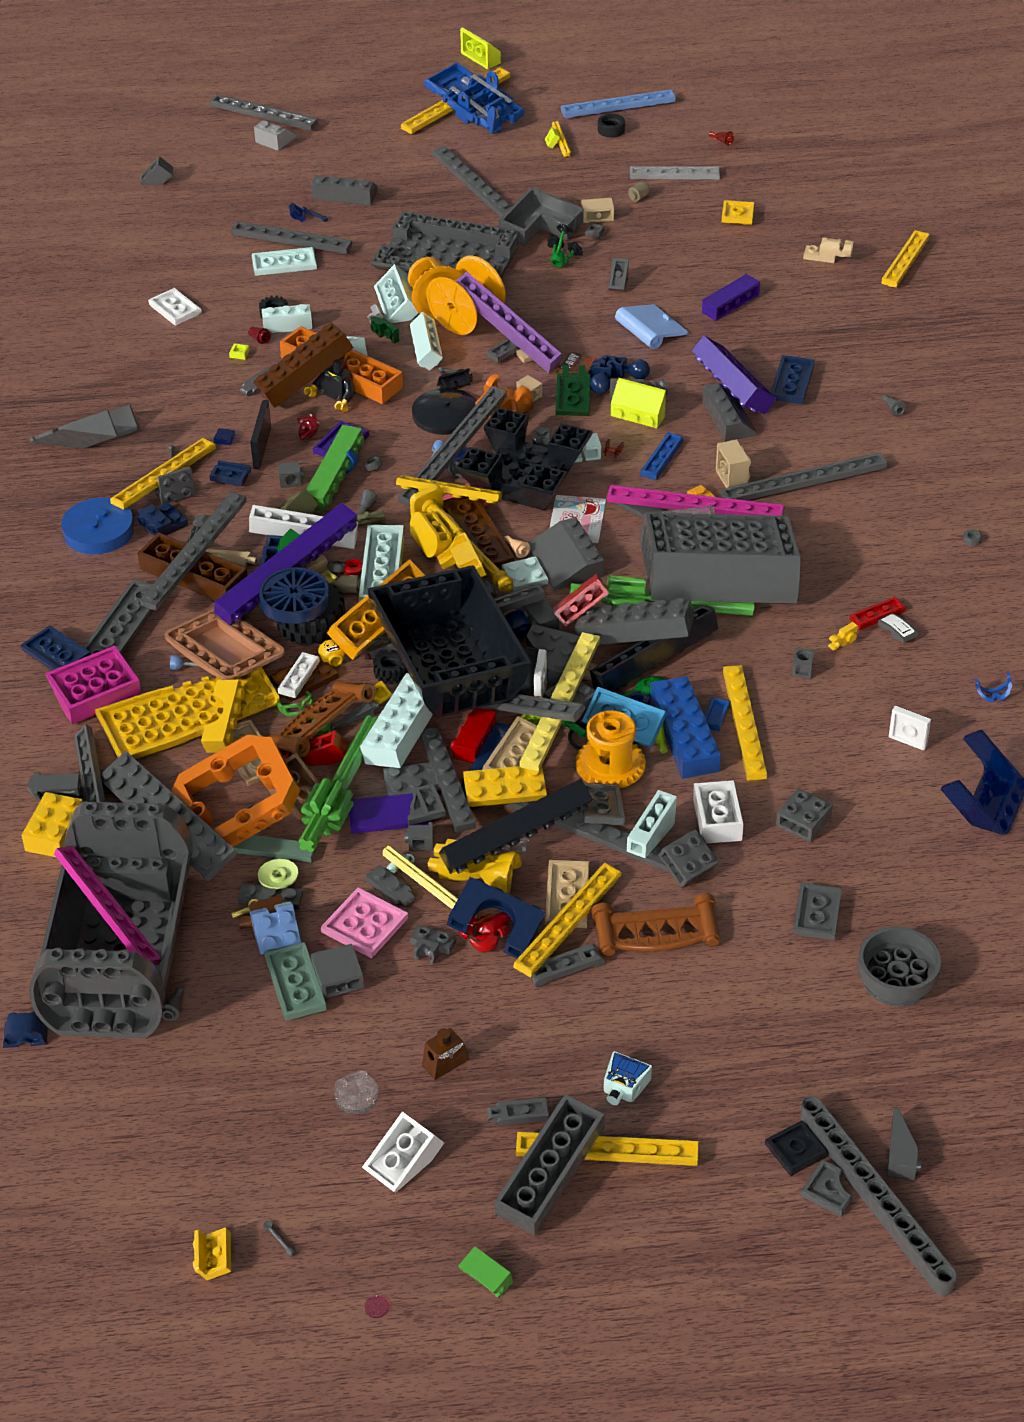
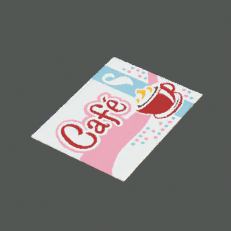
[549,495,606,543]

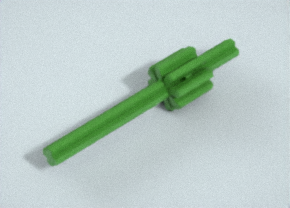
[570,575,754,616]
[299,715,378,852]

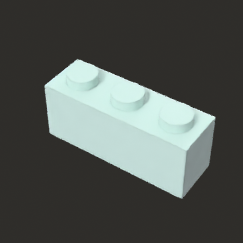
[262,304,312,333]

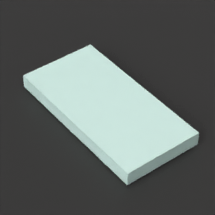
[252,247,317,276]

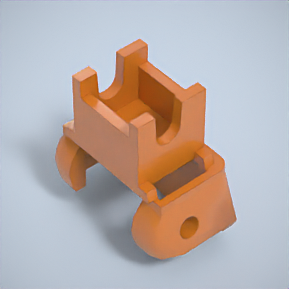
[475,374,534,419]

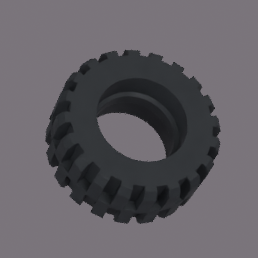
[276,580,345,645]

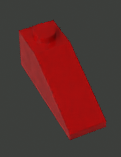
[285,730,348,765]

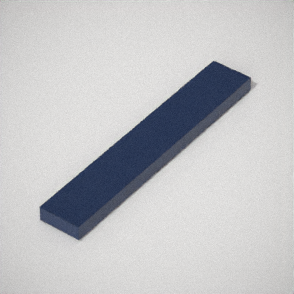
[461,722,510,810]

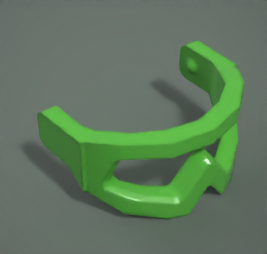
[277,691,313,717]

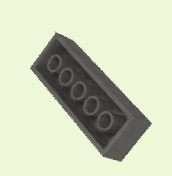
[575,598,694,644]
[494,1094,605,1236]

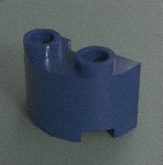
[3,1011,48,1048]

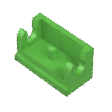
[458,1246,514,1298]

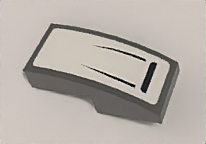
[878,613,918,643]

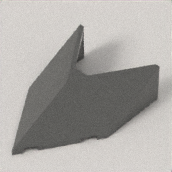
[29,404,139,449]

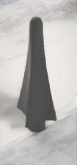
[331,701,379,729]

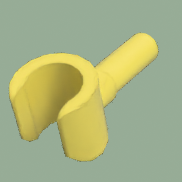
[231,899,258,918]

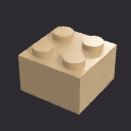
[716,439,751,488]

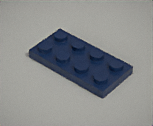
[771,355,815,404]
[20,625,91,671]

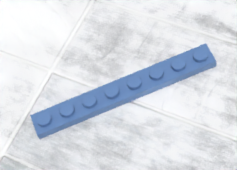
[561,89,675,118]

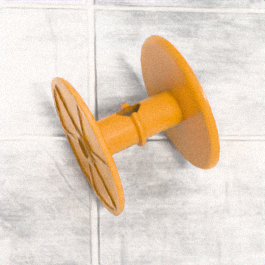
[426,256,506,335]

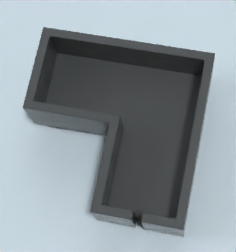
[499,187,584,246]

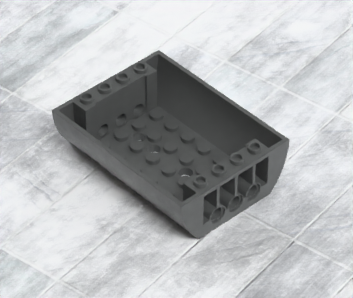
[639,512,800,603]

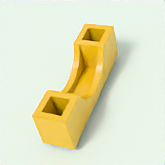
[201,680,245,753]

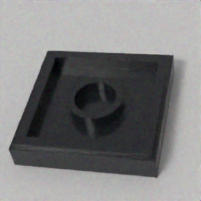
[765,1121,828,1176]

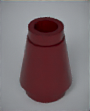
[248,326,271,344]

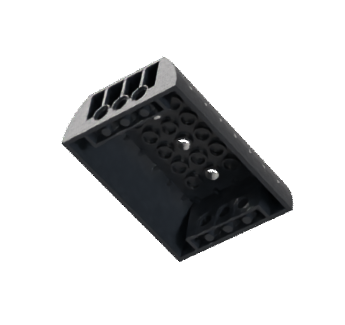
[368,565,531,718]

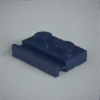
[209,460,251,486]

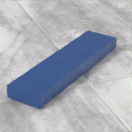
[640,432,684,480]

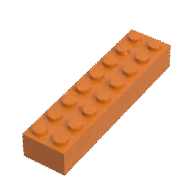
[280,326,403,404]

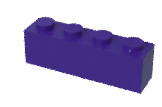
[702,274,760,321]

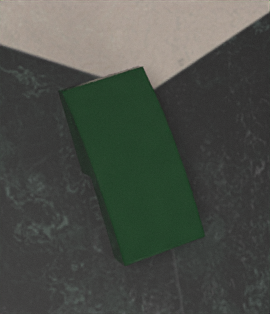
[370,316,399,344]

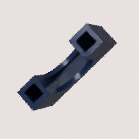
[447,877,545,959]

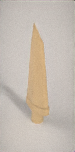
[206,549,258,567]

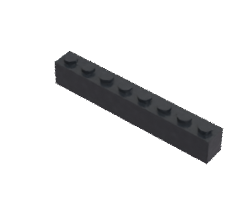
[589,605,718,692]
[439,779,593,874]

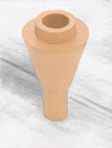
[504,536,530,558]

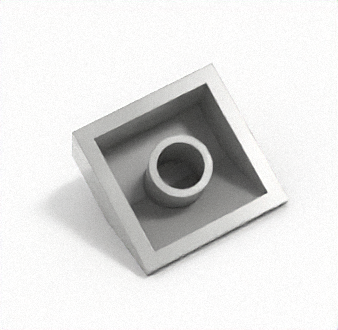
[254,120,296,151]

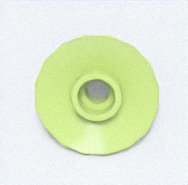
[258,859,299,889]

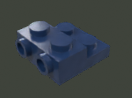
[137,502,188,536]

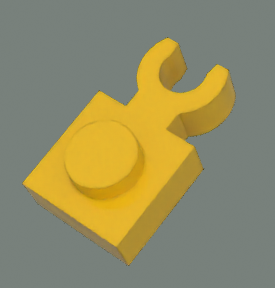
[828,622,858,650]

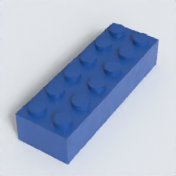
[650,676,721,779]

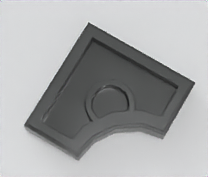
[800,1159,852,1217]

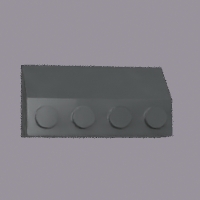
[311,175,378,206]
[702,383,757,442]

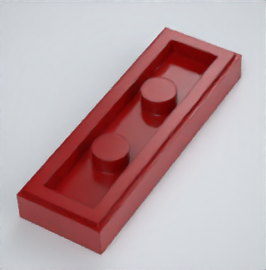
[849,597,906,630]

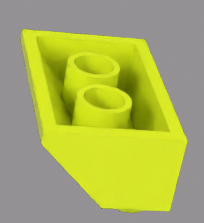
[460,27,501,69]
[611,378,666,428]

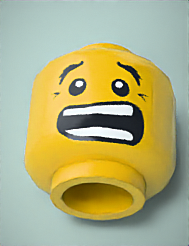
[318,639,345,667]

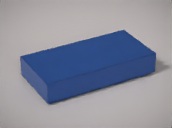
[704,697,731,732]

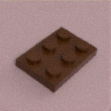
[270,652,338,702]

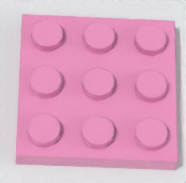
[321,887,408,959]

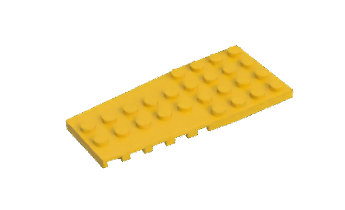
[95,667,280,759]

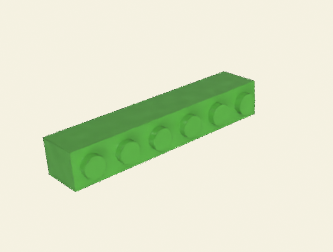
[307,425,364,511]

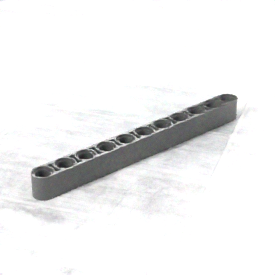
[800,1096,956,1296]

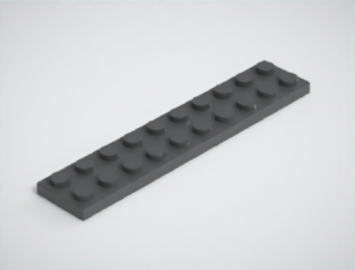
[101,751,238,882]

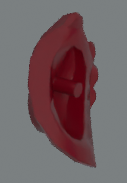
[297,414,320,440]

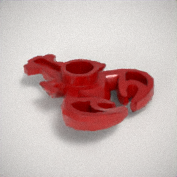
[459,912,511,953]

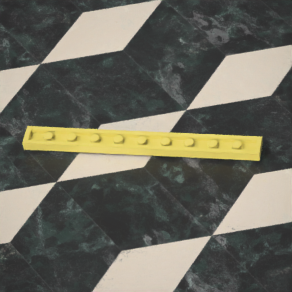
[520,632,600,772]

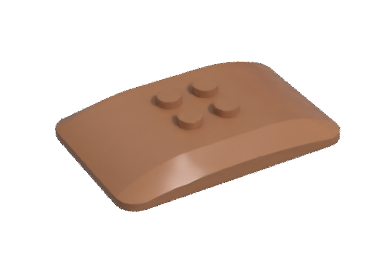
[165,609,284,680]

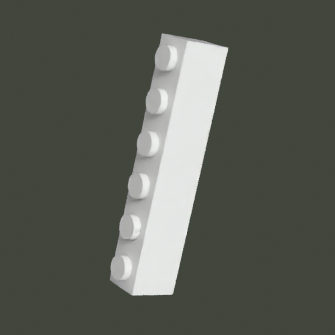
[249,505,358,549]

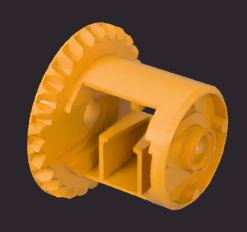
[408,257,462,319]
[576,711,646,789]

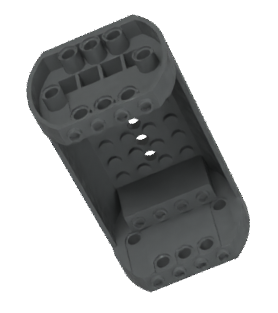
[29,802,193,1039]

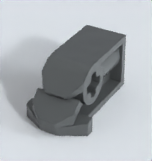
[27,771,83,801]

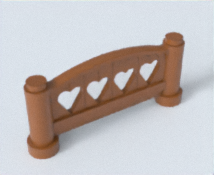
[268,681,376,757]
[591,893,720,957]

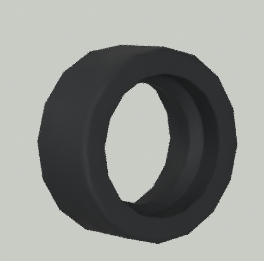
[597,113,625,138]

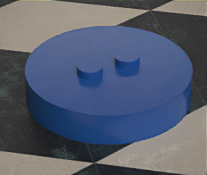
[61,498,134,554]

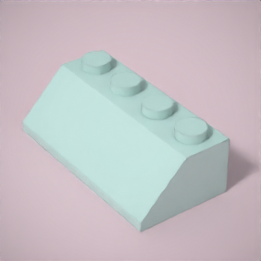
[374,264,419,323]

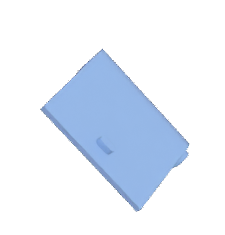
[615,304,689,349]

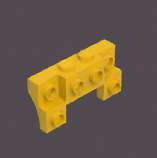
[437,532,486,577]

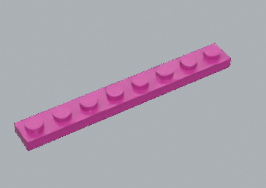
[54,846,162,966]

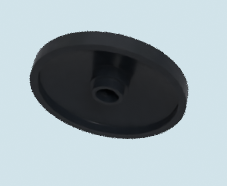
[412,388,476,435]

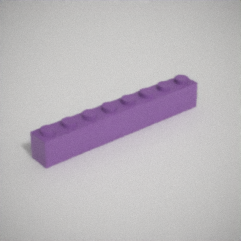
[456,271,562,373]

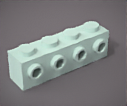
[410,312,443,371]

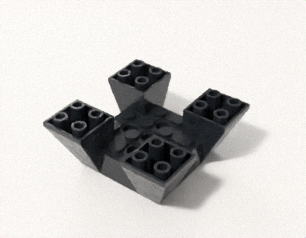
[456,407,593,510]

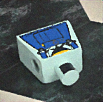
[604,1051,652,1105]

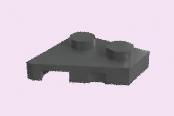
[408,783,446,825]

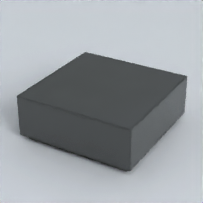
[585,223,605,238]

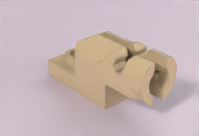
[803,238,854,263]

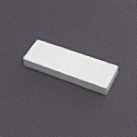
[278,652,320,698]

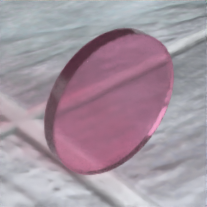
[365,1296,388,1318]

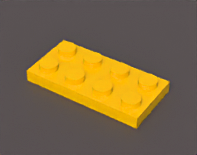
[463,766,547,807]

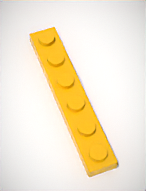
[881,230,929,287]
[396,475,502,503]

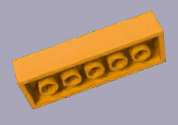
[327,559,425,660]

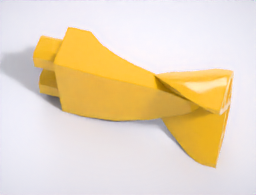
[428,839,522,895]

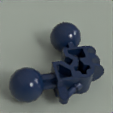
[589,355,650,395]

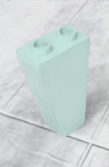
[627,790,677,858]

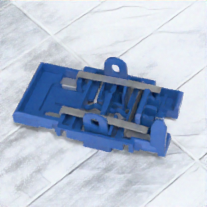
[424,62,525,134]

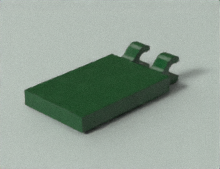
[555,365,590,416]

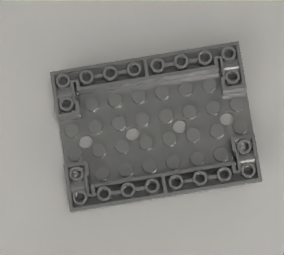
[371,211,519,279]

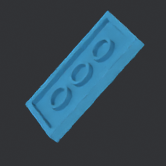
[582,687,667,748]

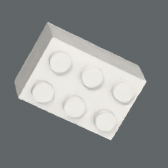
[693,780,743,844]

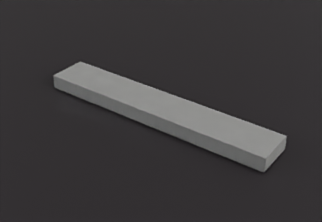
[630,166,720,179]

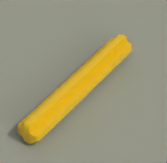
[552,121,571,157]

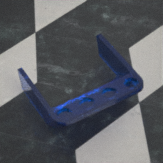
[941,730,1024,835]

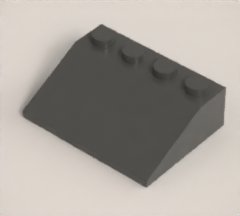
[528,517,604,590]

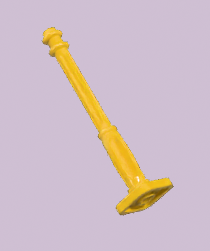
[410,485,514,592]

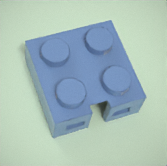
[250,901,301,955]

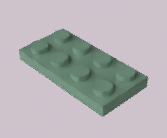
[264,942,327,1021]

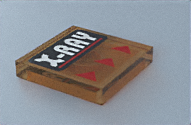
[555,351,598,374]

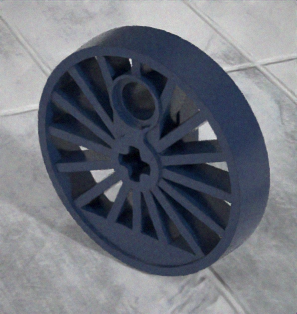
[259,567,330,624]

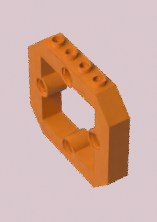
[171,734,300,847]

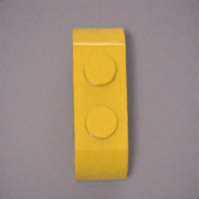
[410,511,452,557]

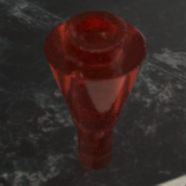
[708,131,734,146]

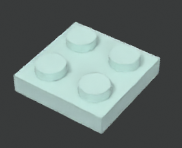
[502,556,548,591]

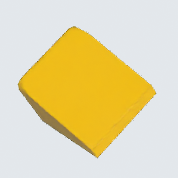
[372,681,392,705]

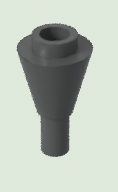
[882,394,906,416]
[357,490,378,515]
[162,987,184,1021]

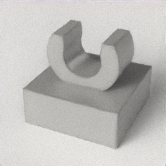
[367,304,387,323]

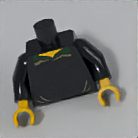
[304,360,355,412]

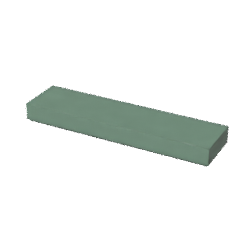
[233,835,316,863]

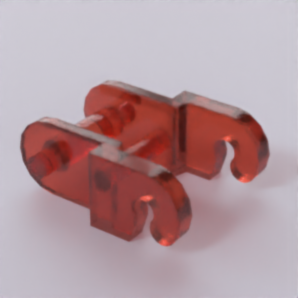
[603,439,624,458]

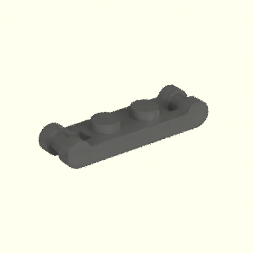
[532,944,605,987]

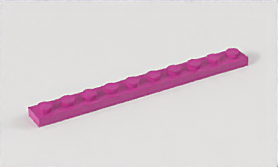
[607,485,784,516]

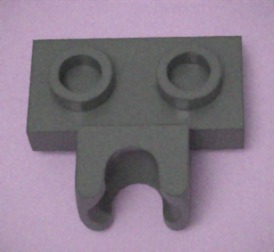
[410,925,457,964]

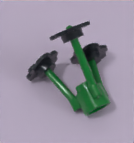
[547,224,583,267]

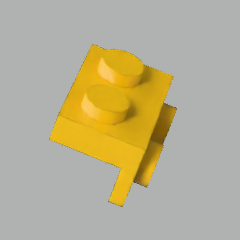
[193,1227,231,1281]

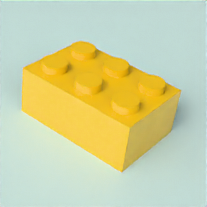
[22,792,83,857]

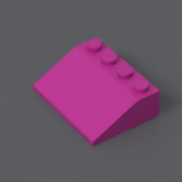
[45,645,141,724]

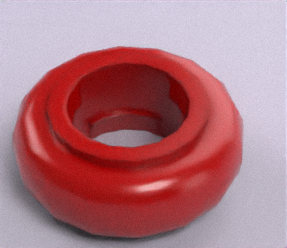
[344,558,363,575]

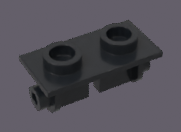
[437,368,472,389]

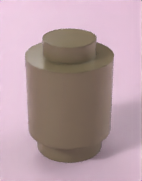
[628,181,650,201]
[335,575,361,594]

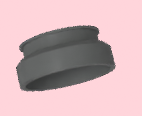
[857,927,941,1007]

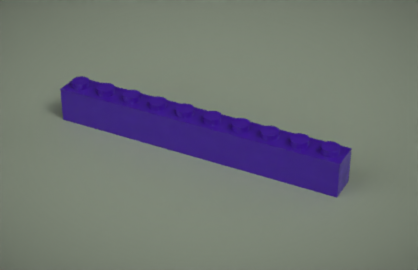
[214,503,357,625]

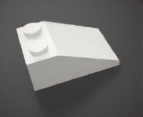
[362,1112,444,1193]

